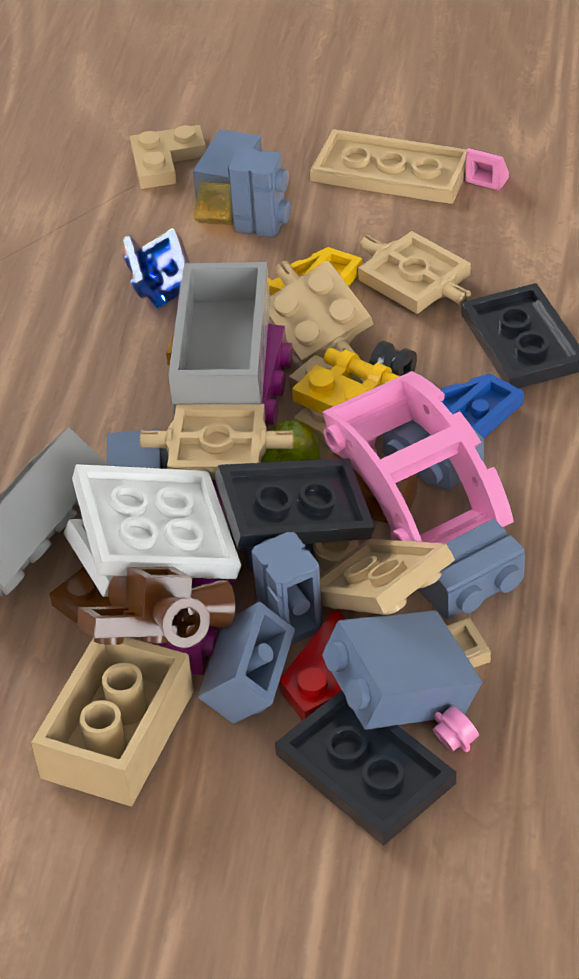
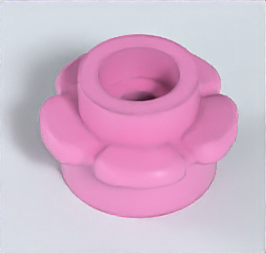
[433,705,479,752]

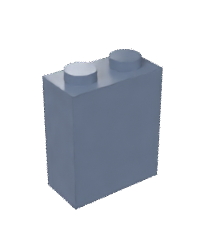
[322,610,483,730]

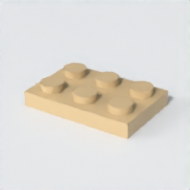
[320,539,455,616]

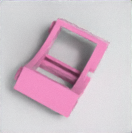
[322,371,514,543]

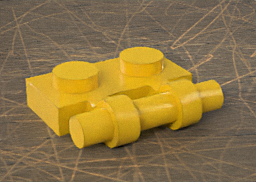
[292,347,400,414]

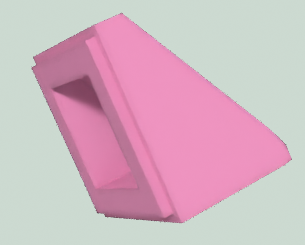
[465,148,509,191]

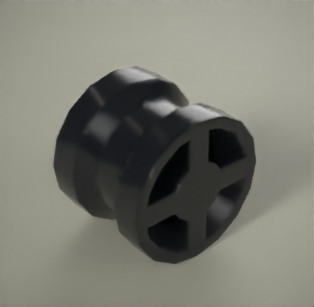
[369,340,417,376]

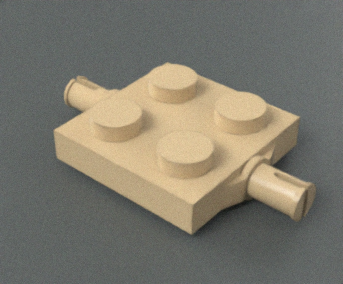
[358,231,471,314]
[269,260,373,365]
[140,404,294,480]

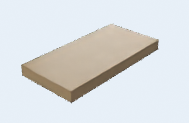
[310,129,467,204]

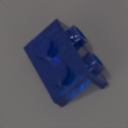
[123,228,190,309]

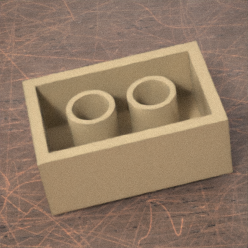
[31,637,194,807]

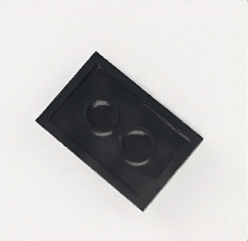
[461,283,579,388]
[215,458,375,548]
[275,690,456,846]

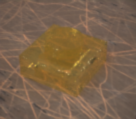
[193,182,233,225]

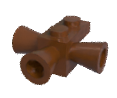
[77,567,235,648]

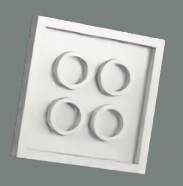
[72,464,241,579]

